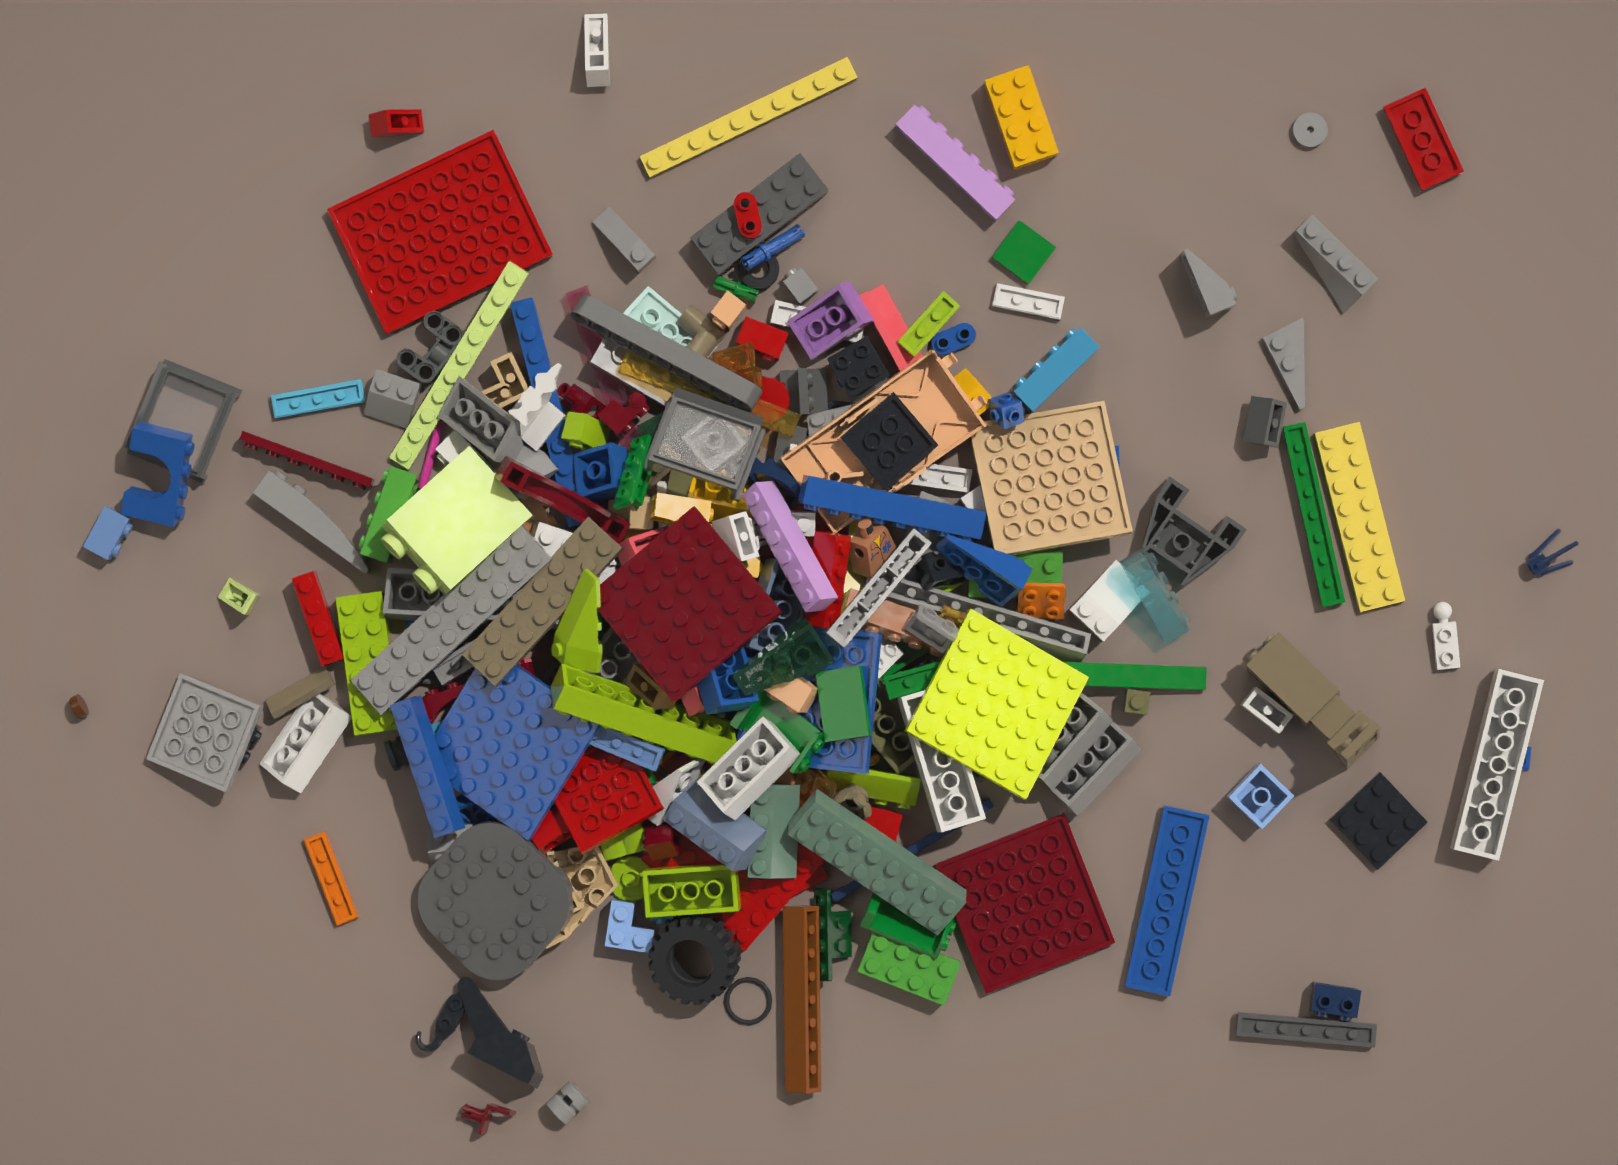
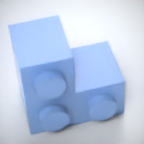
[605,899,655,953]

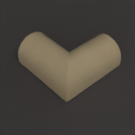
[676,305,726,358]

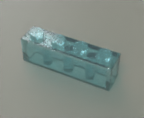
[1120,548,1190,644]

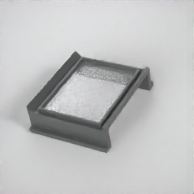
[125,359,242,484]
[643,388,766,502]

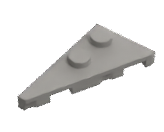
[1262,318,1305,410]

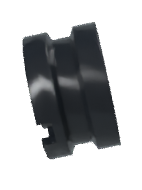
[384,736,410,771]

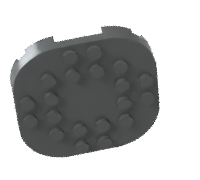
[418,821,574,980]

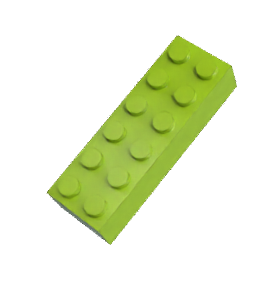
[336,591,399,735]

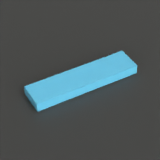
[271,379,366,419]

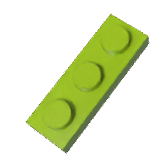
[897,291,960,358]

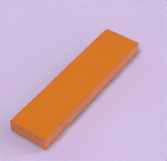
[303,831,359,926]

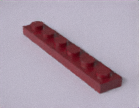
[240,431,375,490]

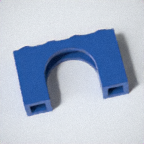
[121,421,195,527]

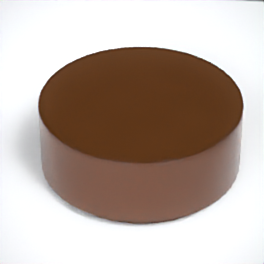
[69,694,89,718]

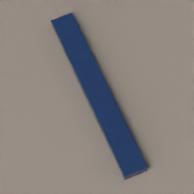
[831,798,994,902]

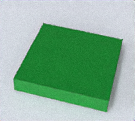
[992,220,1056,285]

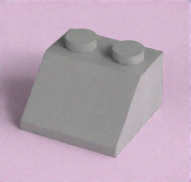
[364,369,423,429]

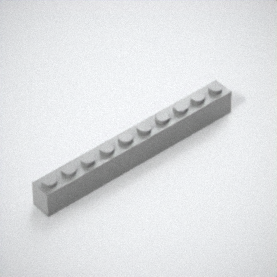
[863,577,1091,662]

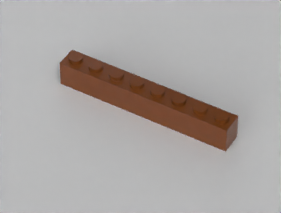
[782,905,821,1094]

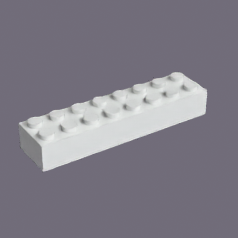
[1450,669,1544,861]

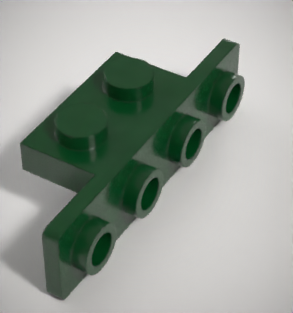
[814,888,852,982]

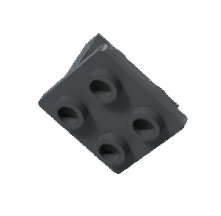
[780,367,828,417]

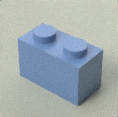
[83,506,133,560]

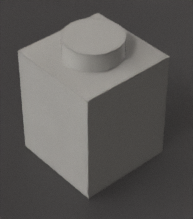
[783,268,818,305]

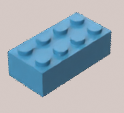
[1012,327,1100,413]

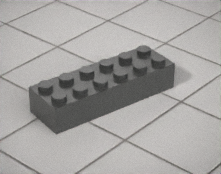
[690,153,828,276]

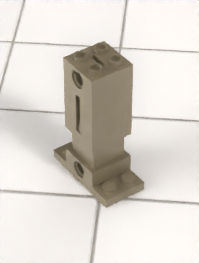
[1246,632,1380,770]

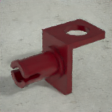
[557,383,606,420]
[461,1103,517,1135]

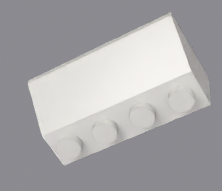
[259,693,352,793]

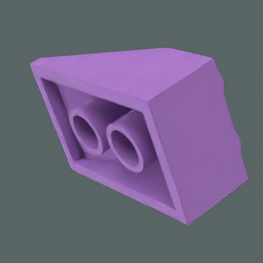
[787,281,874,360]

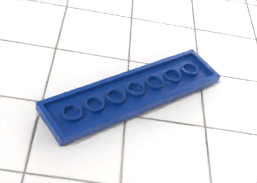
[1124,805,1210,996]

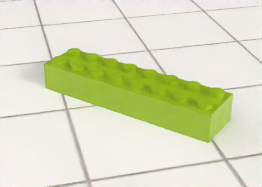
[551,663,737,765]

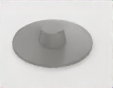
[1293,112,1328,147]

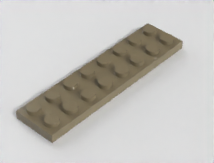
[462,517,623,687]

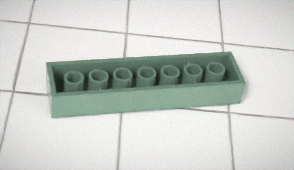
[787,789,966,936]

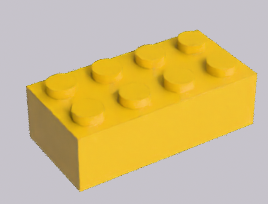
[984,65,1059,170]

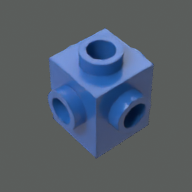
[988,392,1025,429]

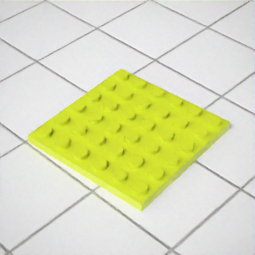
[905,608,1089,800]

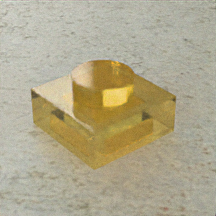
[937,605,965,628]

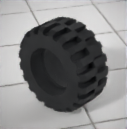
[648,914,741,1005]

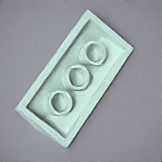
[623,286,718,359]

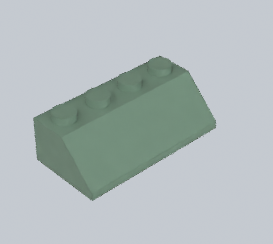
[748,783,800,879]

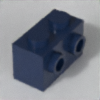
[1309,982,1361,1021]

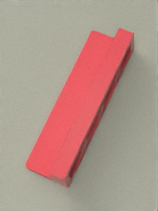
[859,285,922,372]

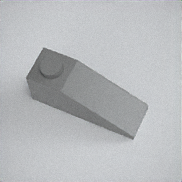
[593,206,656,273]

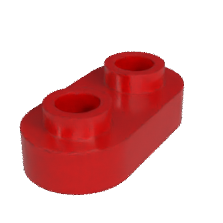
[734,192,762,239]

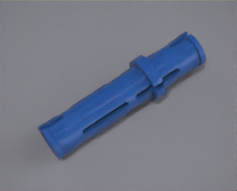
[741,224,805,271]

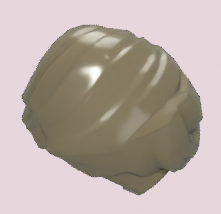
[831,783,872,820]

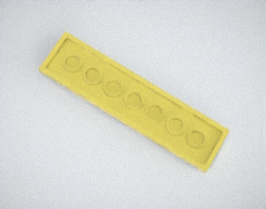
[1314,422,1405,612]

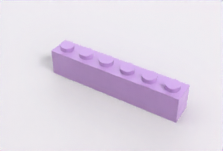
[895,104,1015,222]
[741,481,838,612]

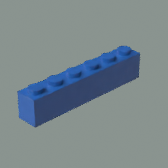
[390,696,465,838]

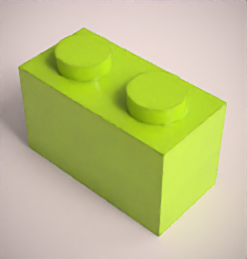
[561,412,611,451]

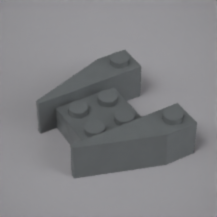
[1139,477,1247,586]

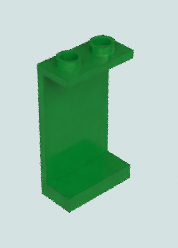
[730,686,825,773]
[860,892,956,959]

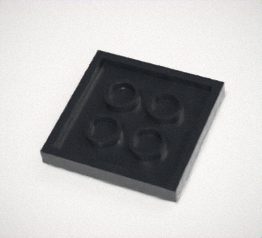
[840,392,939,491]
[1329,772,1428,870]

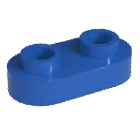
[931,323,976,355]

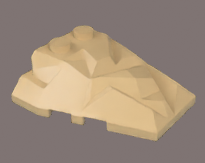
[544,847,618,949]

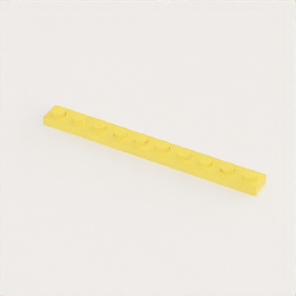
[640,57,858,178]

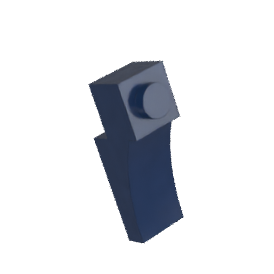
[737,457,801,499]

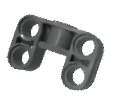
[396,311,464,384]

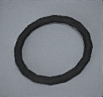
[724,977,772,1025]

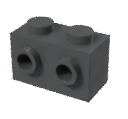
[1243,396,1287,448]

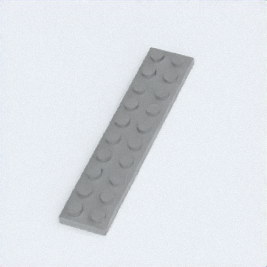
[351,525,552,715]

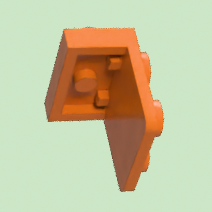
[1017,583,1066,619]

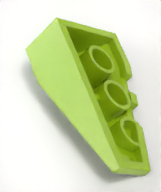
[551,569,603,673]

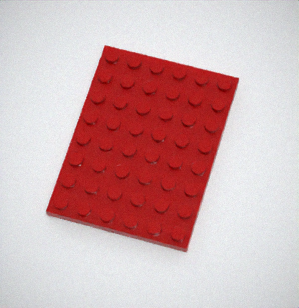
[327,130,553,334]

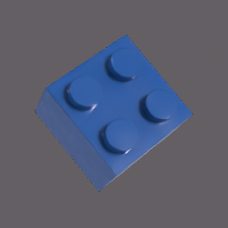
[573,442,628,502]

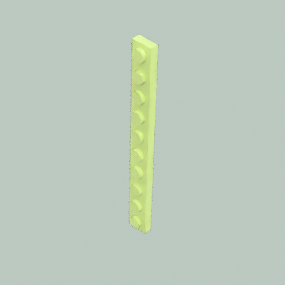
[389,261,530,470]

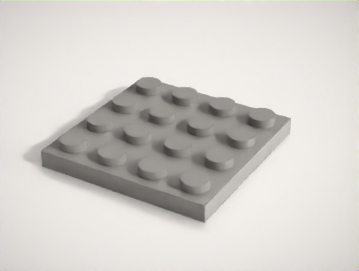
[146,673,263,793]

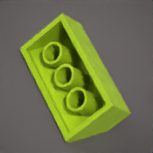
[824,769,921,809]

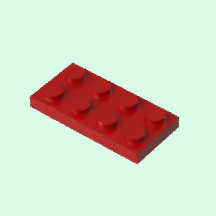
[1383,87,1464,191]

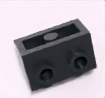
[915,552,967,591]

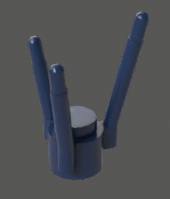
[1526,529,1579,577]

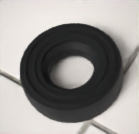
[738,248,779,290]

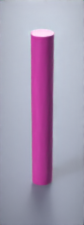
[417,422,444,489]

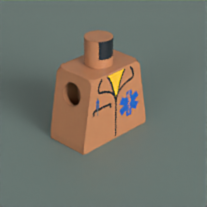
[850,519,897,579]

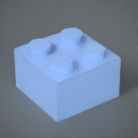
[1226,763,1294,829]

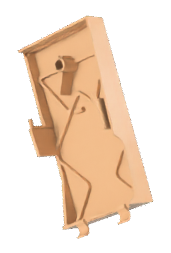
[780,350,987,533]

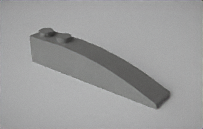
[253,470,371,574]
[826,529,932,648]

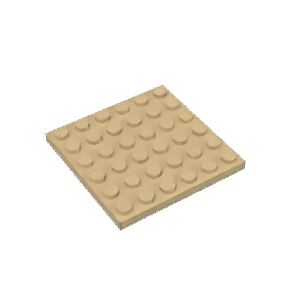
[970,401,1133,555]

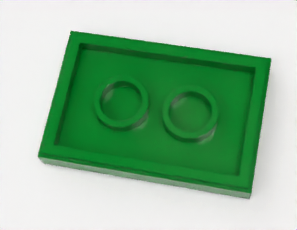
[816,666,871,742]

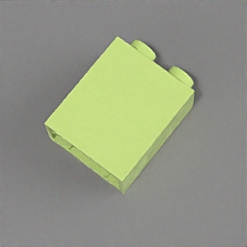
[381,446,532,594]

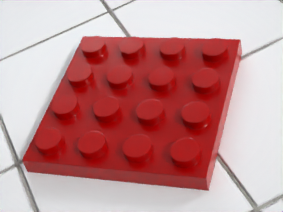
[555,745,665,855]

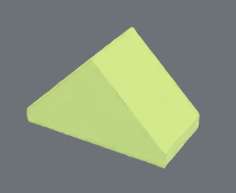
[218,578,261,615]

